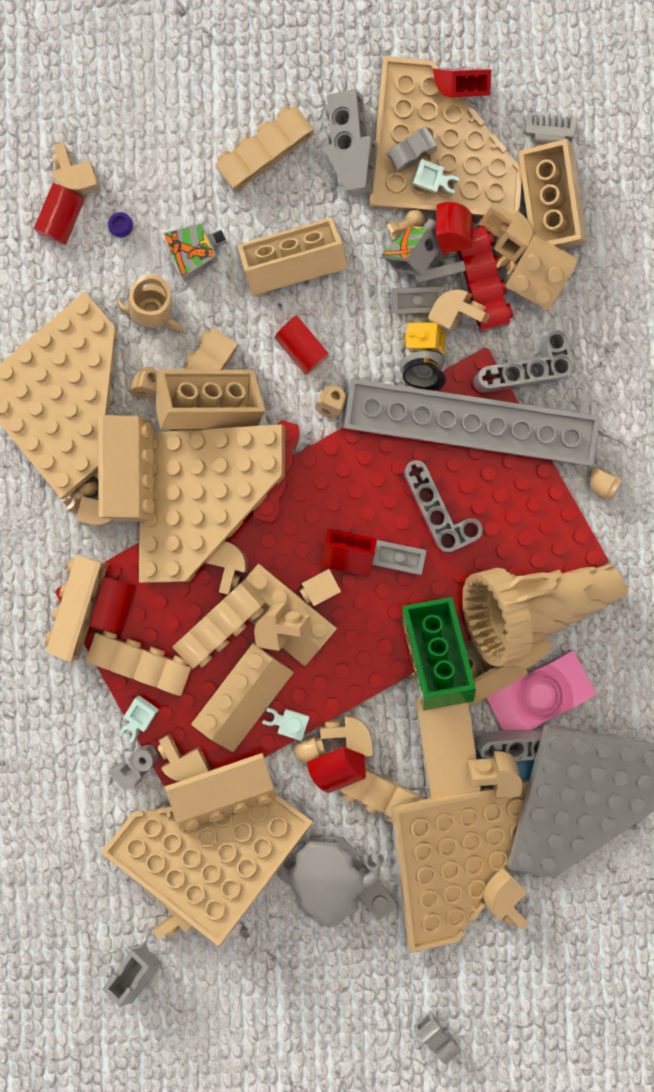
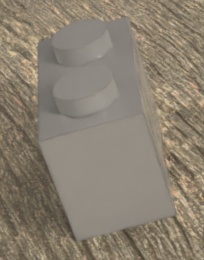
[102,947,162,1007]

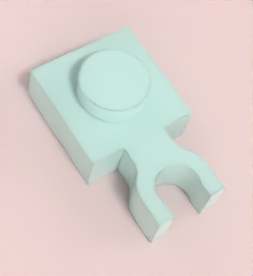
[411,159,459,195]
[119,695,159,743]
[262,707,309,741]

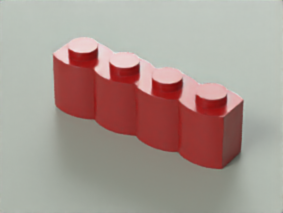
[458,226,513,333]
[253,420,300,524]

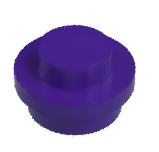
[108,212,133,238]

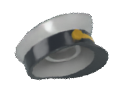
[399,351,446,390]

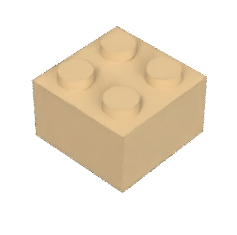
[505,235,578,311]

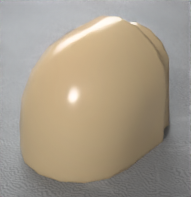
[130,367,158,398]
[315,385,346,418]
[589,466,622,499]
[294,735,326,764]

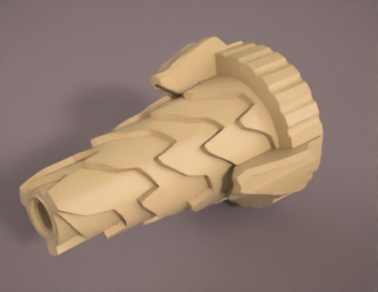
[462,564,628,670]

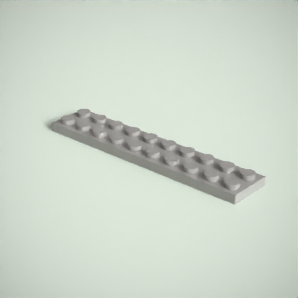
[344,378,600,466]

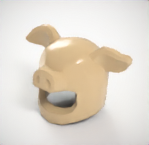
[117,275,184,333]

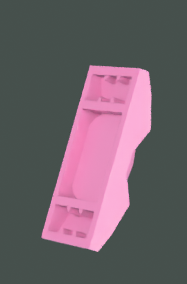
[486,650,596,731]

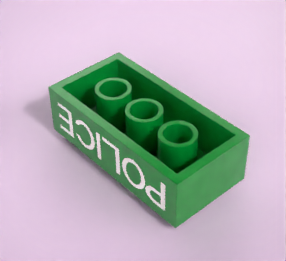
[401,597,476,711]

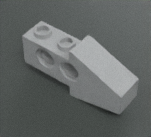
[322,89,378,197]

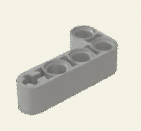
[473,330,573,393]
[403,460,483,552]
[476,727,565,761]

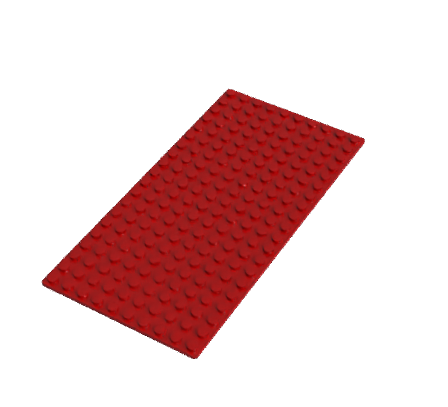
[56,348,608,788]

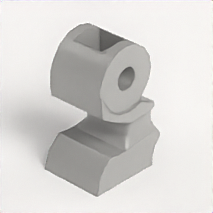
[387,126,437,172]
[108,745,159,791]
[414,1011,462,1065]

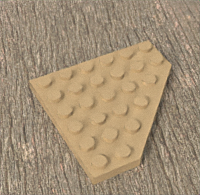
[369,56,522,217]
[0,292,118,500]
[139,424,285,583]
[391,779,530,953]
[101,794,313,948]

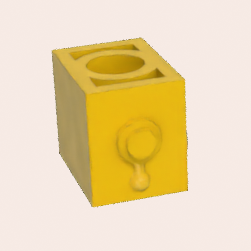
[405,323,446,356]

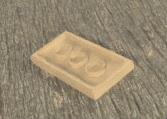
[415,699,481,799]

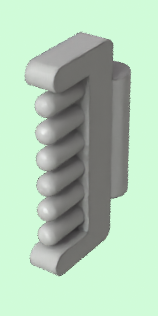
[525,112,576,144]

